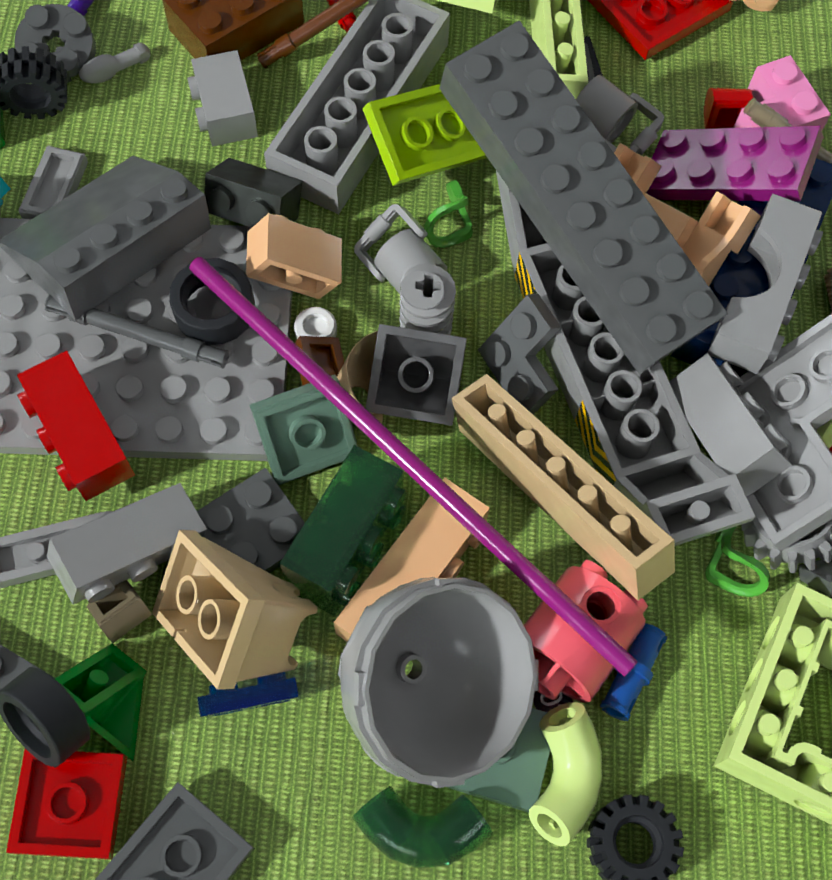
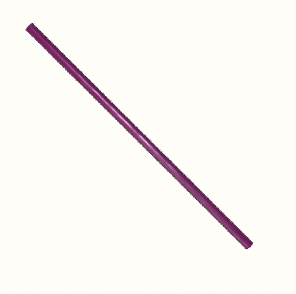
[189,257,638,677]

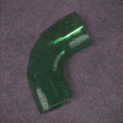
[352,786,493,869]

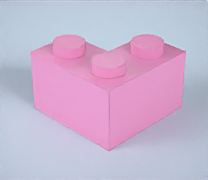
[734,55,831,130]

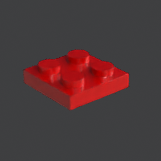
[6,749,128,860]

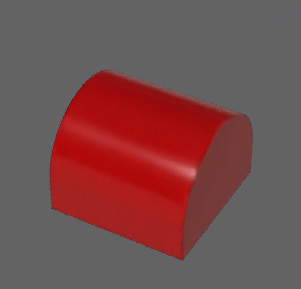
[704,88,753,129]

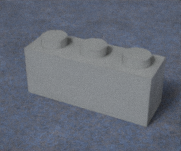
[669,353,792,497]
[47,483,207,604]

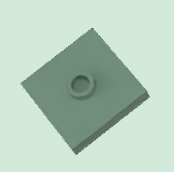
[249,374,360,485]
[447,708,550,813]

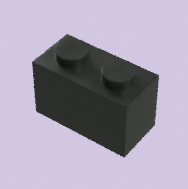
[204,158,303,228]

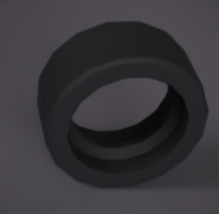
[169,258,255,345]
[0,667,90,767]

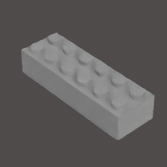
[264,0,450,214]

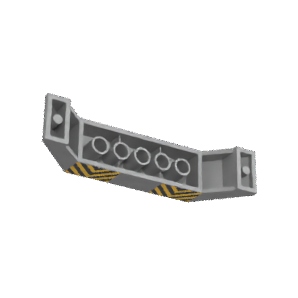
[496,171,755,546]

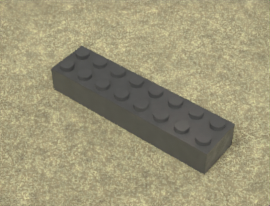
[439,20,728,375]

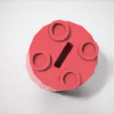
[524,560,648,703]

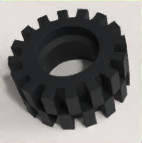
[0,46,67,119]
[586,794,684,880]

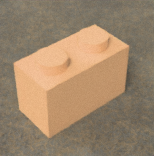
[246,213,342,299]

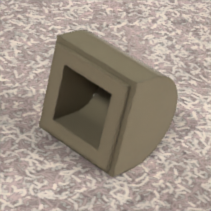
[86,580,152,643]

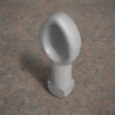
[78,43,151,83]

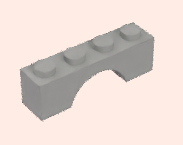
[707,193,823,374]

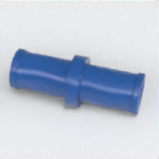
[600,623,667,721]

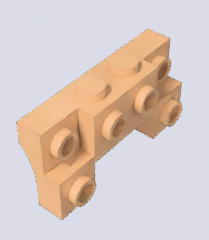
[614,143,761,286]

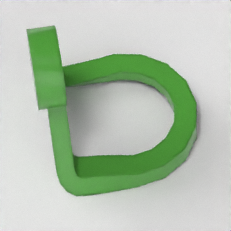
[424,180,473,248]
[705,526,770,597]

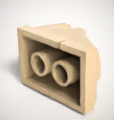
[152,530,318,690]

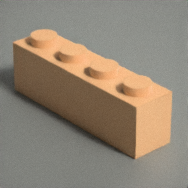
[334,477,490,642]

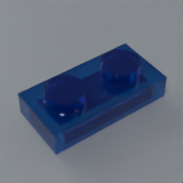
[197,672,301,718]

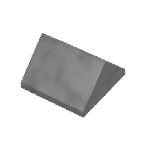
[366,324,467,426]

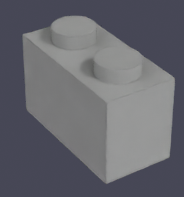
[187,50,258,147]

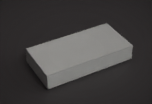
[18,146,88,219]

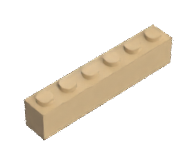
[452,374,675,600]

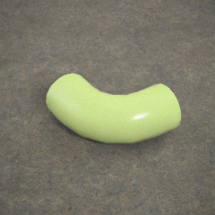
[529,702,602,846]

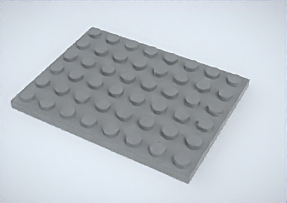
[0,218,293,461]

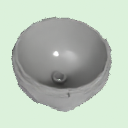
[338,577,539,788]

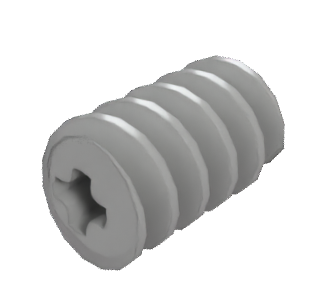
[399,264,456,335]

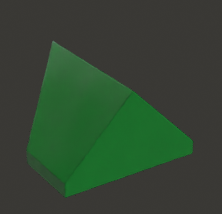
[55,643,147,762]

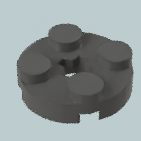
[15,4,96,83]

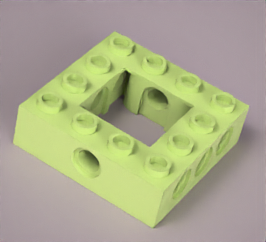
[714,583,832,825]

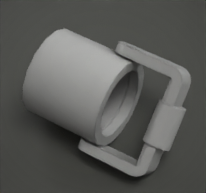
[576,75,664,155]
[354,204,448,294]

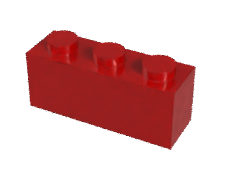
[17,350,135,501]

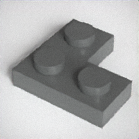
[478,294,562,415]

